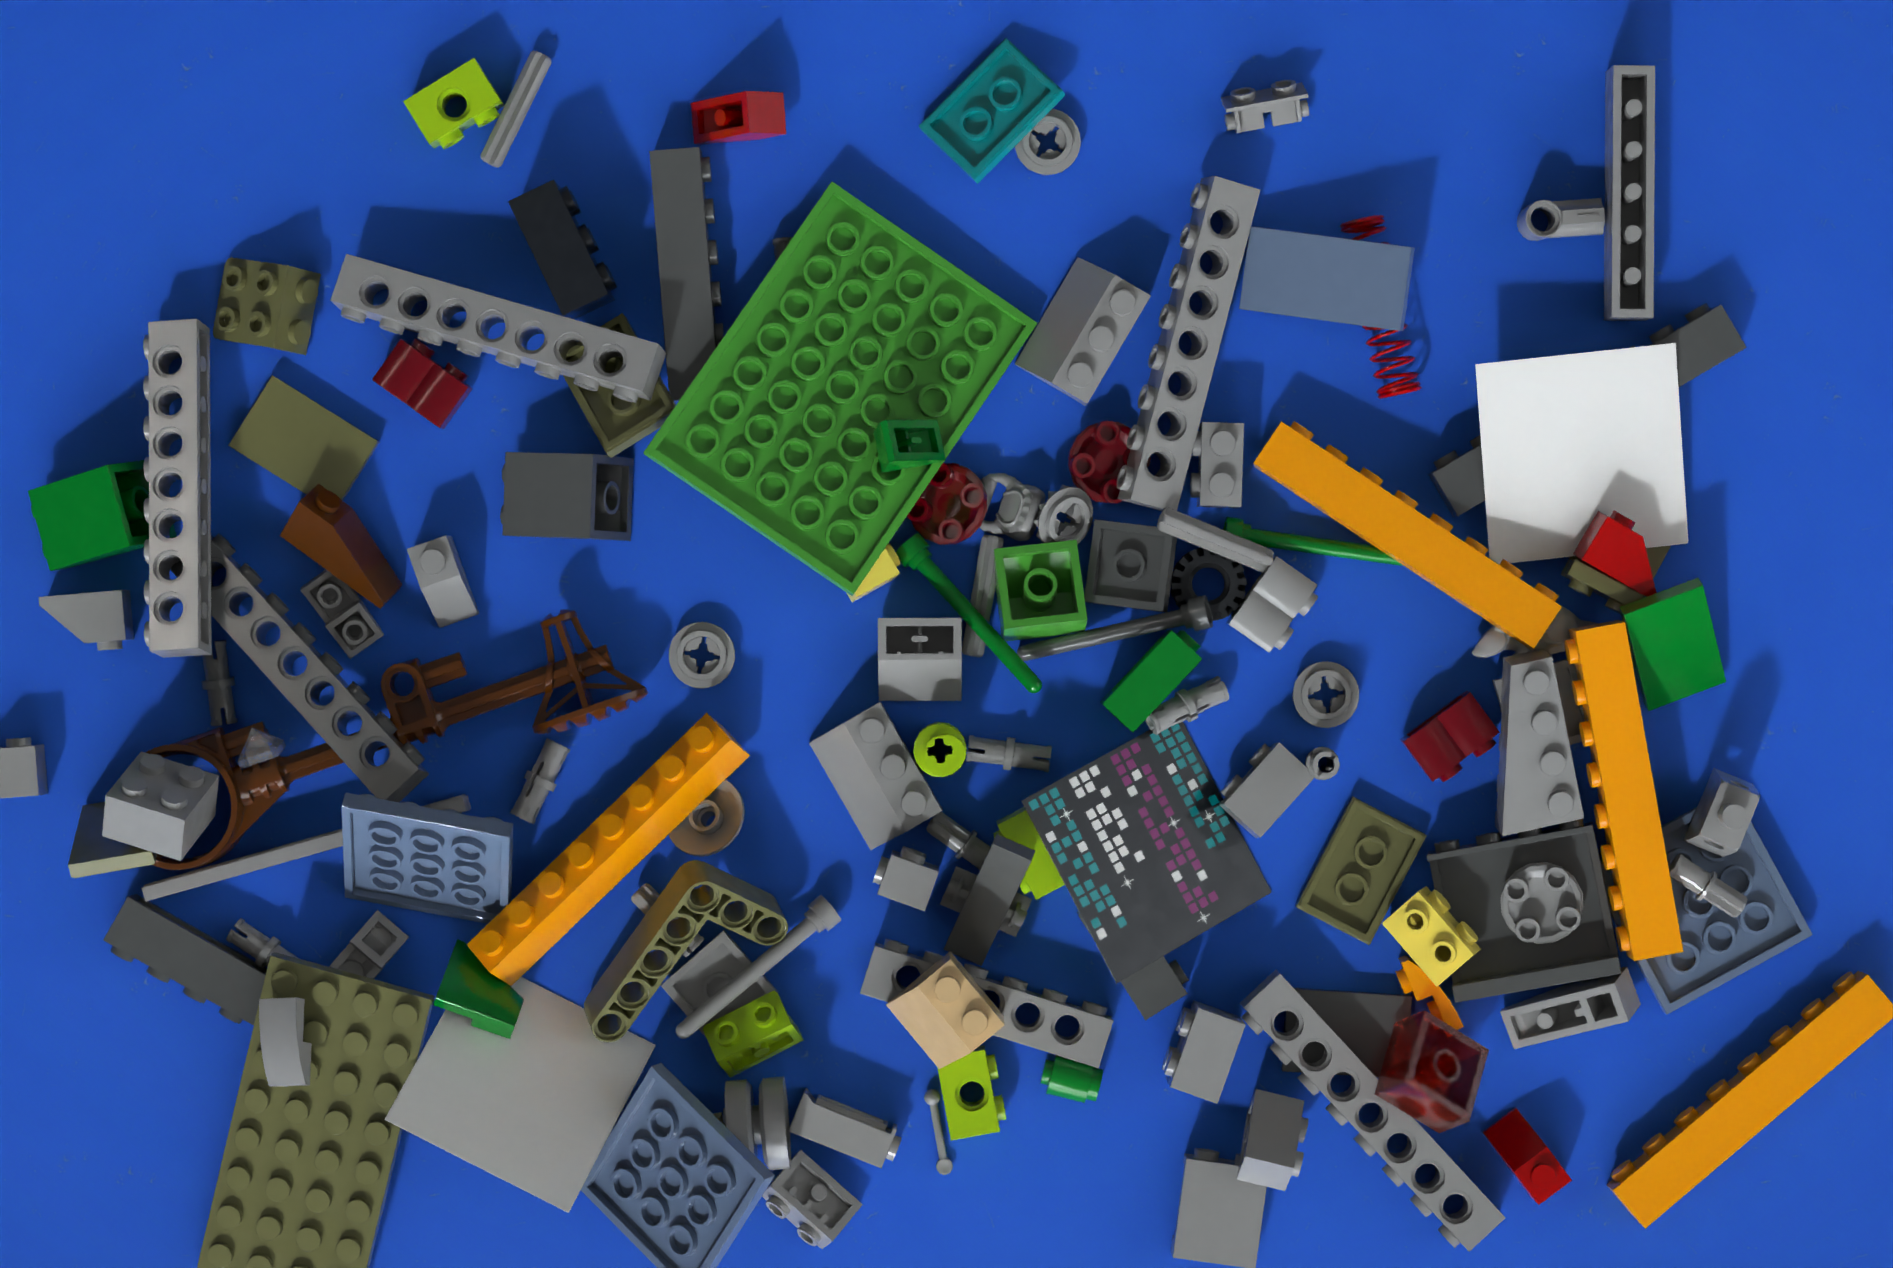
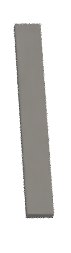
[142,794,471,902]

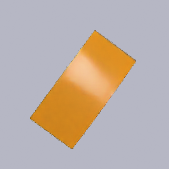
[1395,955,1464,1033]

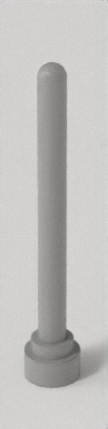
[676,895,841,1039]

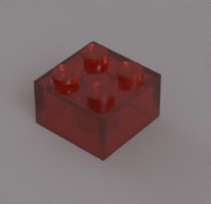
[1374,1010,1489,1133]

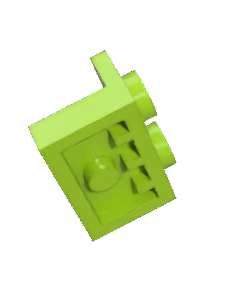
[703,991,804,1078]

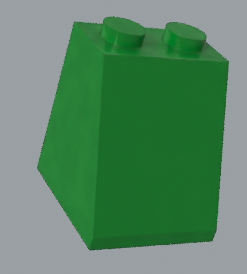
[28,460,177,571]

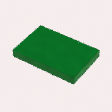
[1619,578,1726,711]

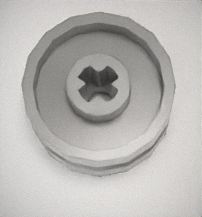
[723,1076,791,1170]

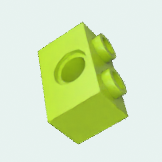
[403,58,505,149]
[937,1045,1006,1141]

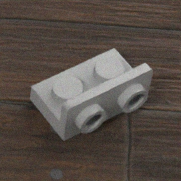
[762,1150,863,1249]

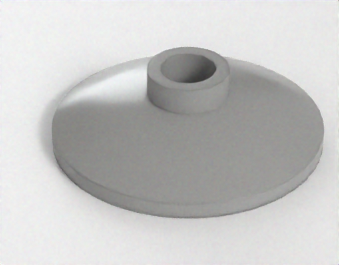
[668,780,745,857]

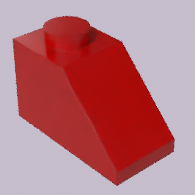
[691,91,786,144]
[1573,510,1657,597]
[1483,1107,1572,1205]

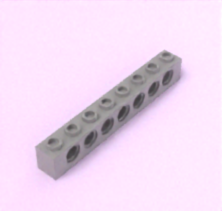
[1117,176,1260,511]
[330,254,666,403]
[143,318,212,658]
[1240,970,1506,1252]

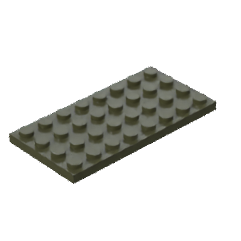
[197,952,435,1268]

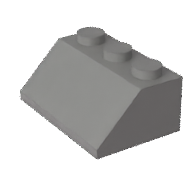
[1015,257,1151,406]
[809,701,942,850]

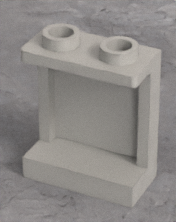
[1171,1148,1267,1268]

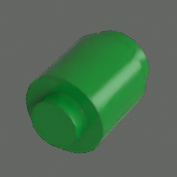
[1040,1055,1103,1103]

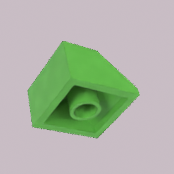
[994,540,1088,641]

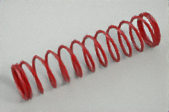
[1339,215,1422,399]

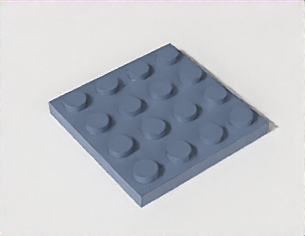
[341,793,513,924]
[1600,806,1813,1014]
[581,1063,775,1268]

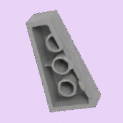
[1495,649,1584,836]

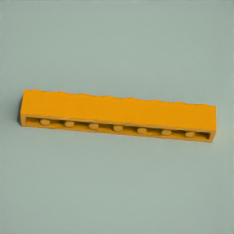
[1254,421,1562,651]
[1564,620,1684,961]
[467,713,750,986]
[1607,971,1893,1229]

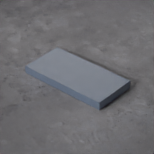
[1239,226,1415,331]

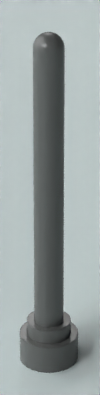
[1017,595,1213,661]

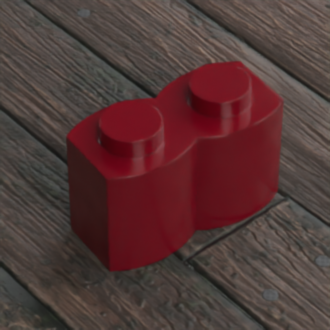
[372,338,473,429]
[1400,690,1499,782]

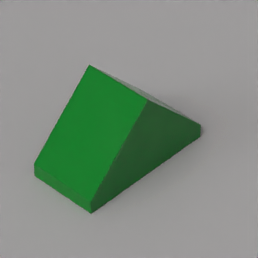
[873,420,946,473]

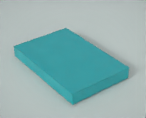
[919,38,1065,184]

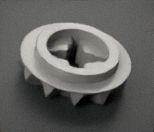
[1015,109,1081,176]
[1033,485,1093,544]
[669,622,735,688]
[1292,662,1359,728]

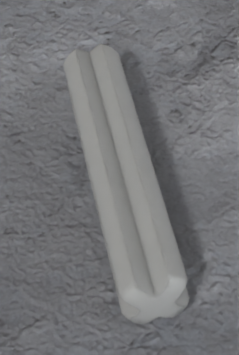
[480,50,551,168]
[1157,507,1274,572]
[962,535,1004,657]

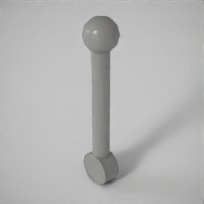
[924,1089,953,1175]

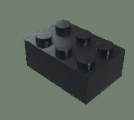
[508,180,617,319]

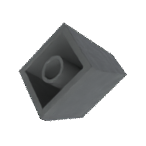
[500,452,634,541]

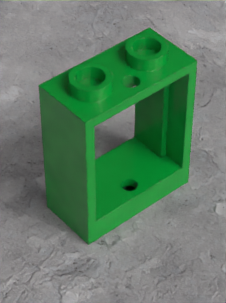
[1100,630,1202,732]

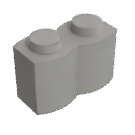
[1227,555,1318,652]

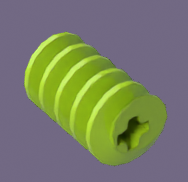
[913,722,967,777]

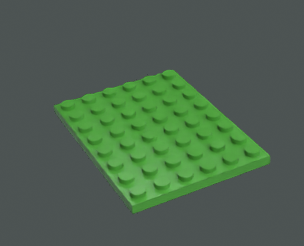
[643,182,1038,596]

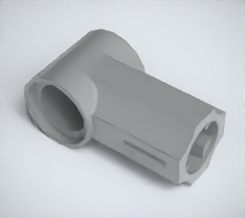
[1517,198,1605,241]

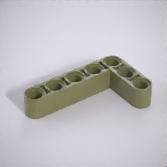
[584,860,788,1042]

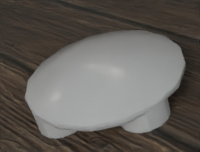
[1500,862,1584,944]

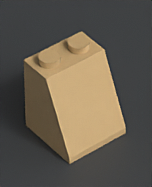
[886,951,1005,1069]

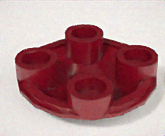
[1068,421,1151,503]
[907,463,987,545]

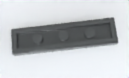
[943,834,1035,966]

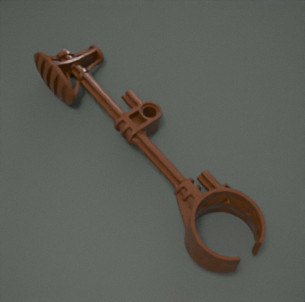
[129,609,648,870]

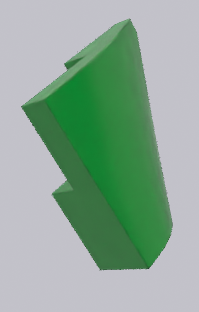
[433,939,524,1039]

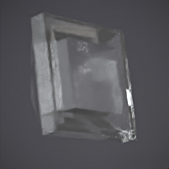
[238,728,286,768]

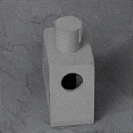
[1683,768,1760,857]

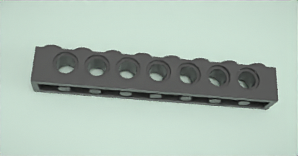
[170,533,429,802]

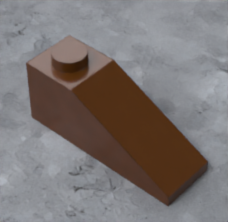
[280,483,402,609]

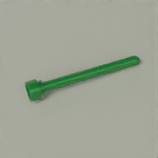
[1223,517,1403,566]
[896,533,1042,693]

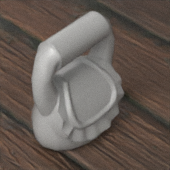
[979,473,1045,541]

